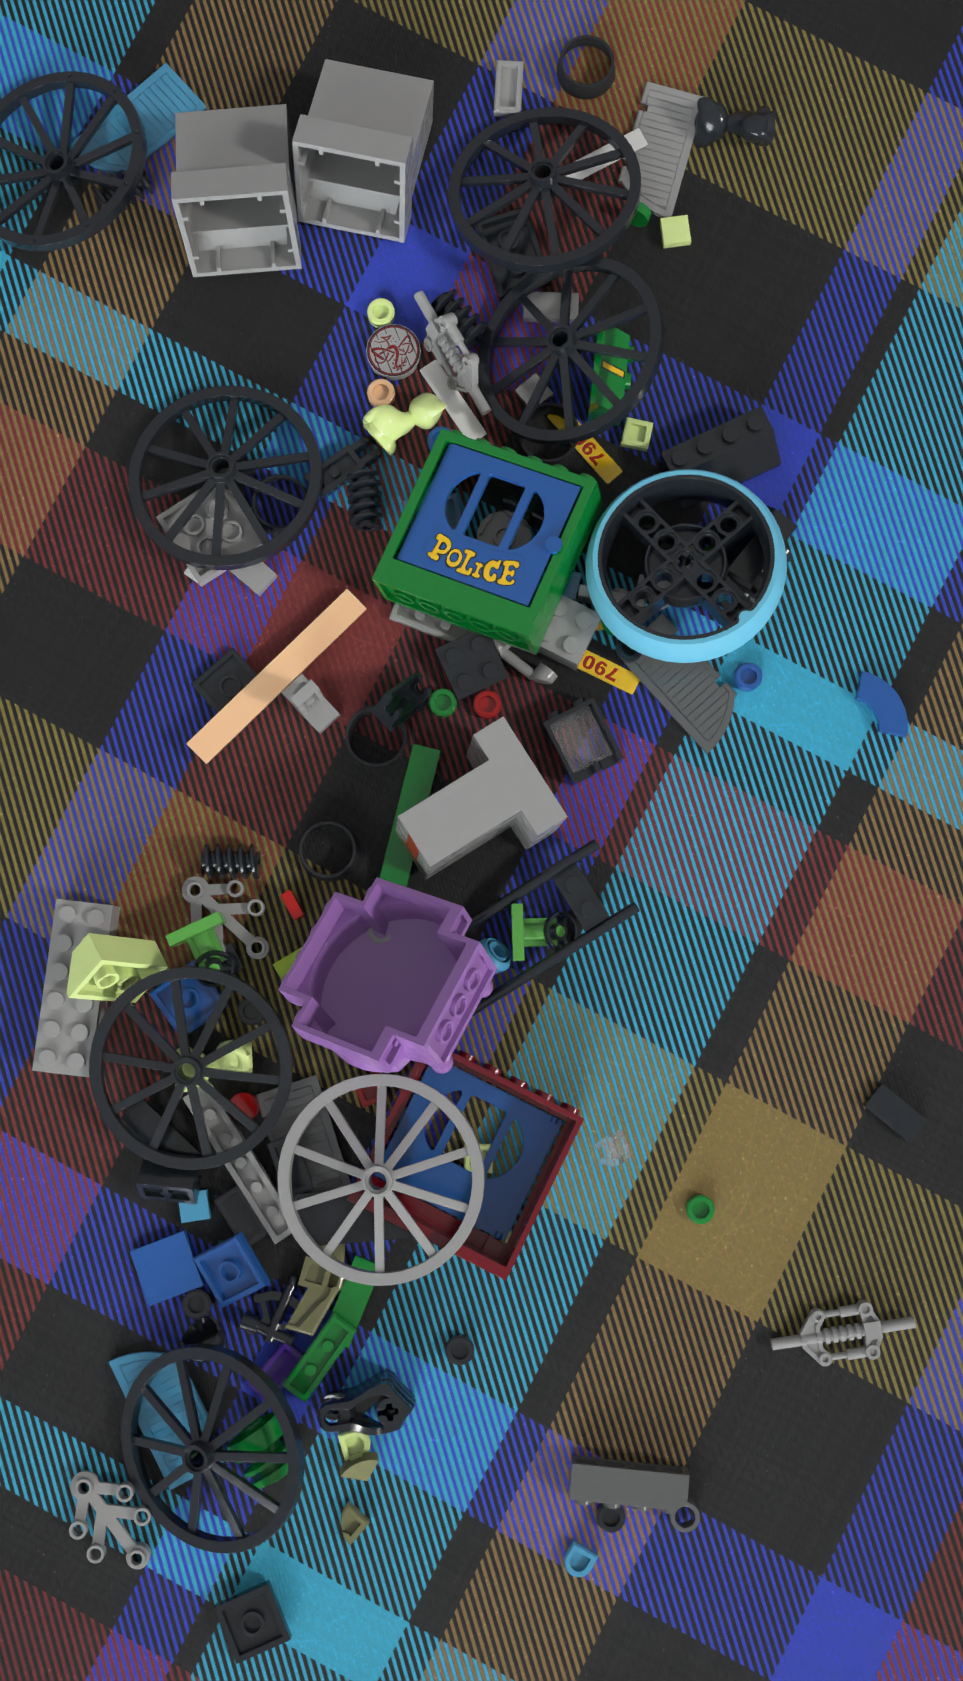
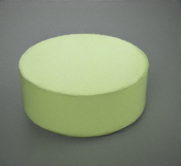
[367,298,395,328]

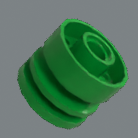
[226,1411,305,1489]

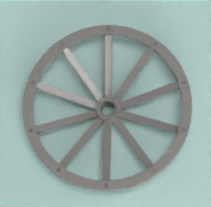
[278,1074,485,1286]

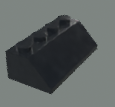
[658,406,781,511]

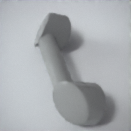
[492,639,558,685]

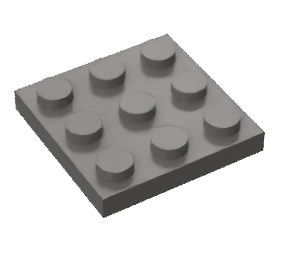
[156,487,263,587]

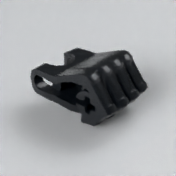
[317,1369,416,1435]

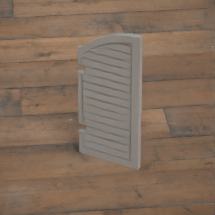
[618,82,703,218]

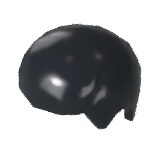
[180,1316,226,1363]

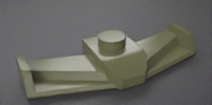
[285,1244,345,1336]

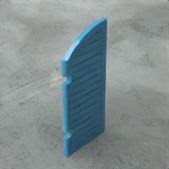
[70,63,207,174]
[109,1351,225,1490]

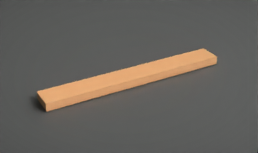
[186,589,367,764]

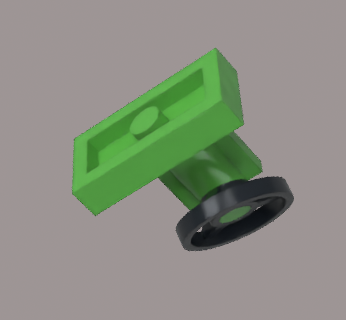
[511,903,578,961]
[165,911,235,987]

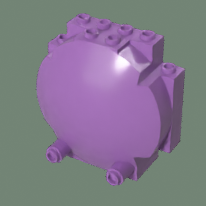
[278,877,497,1074]

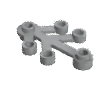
[182,876,270,959]
[69,1470,152,1569]

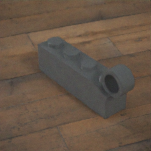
[568,1455,700,1532]

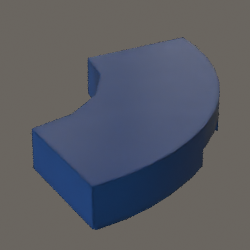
[855,671,908,738]

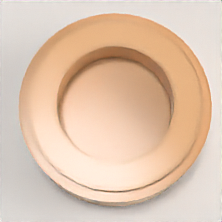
[367,379,395,407]

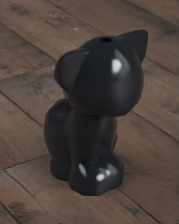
[694,97,775,148]

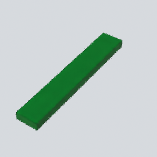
[380,744,441,887]

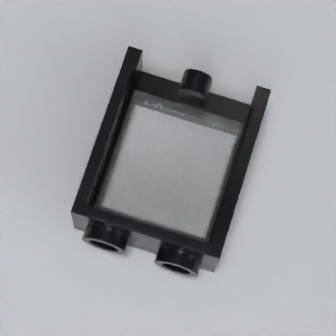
[542,697,624,786]

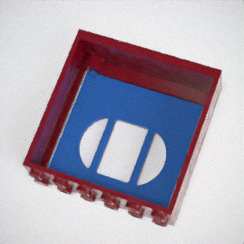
[347,1050,584,1281]

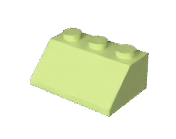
[67,933,168,1003]

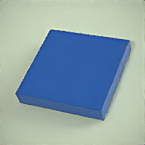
[149,959,229,1035]
[130,1229,205,1306]
[193,1231,270,1308]

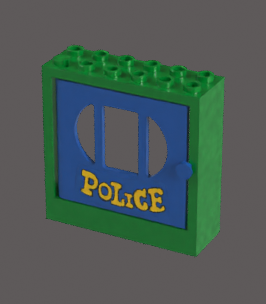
[372,428,603,655]

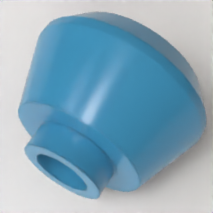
[480,938,511,974]

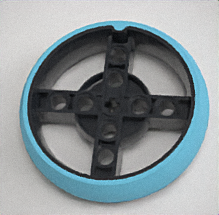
[586,469,787,663]

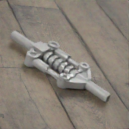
[414,291,491,415]
[770,1300,916,1366]

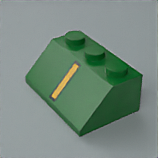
[587,321,634,425]

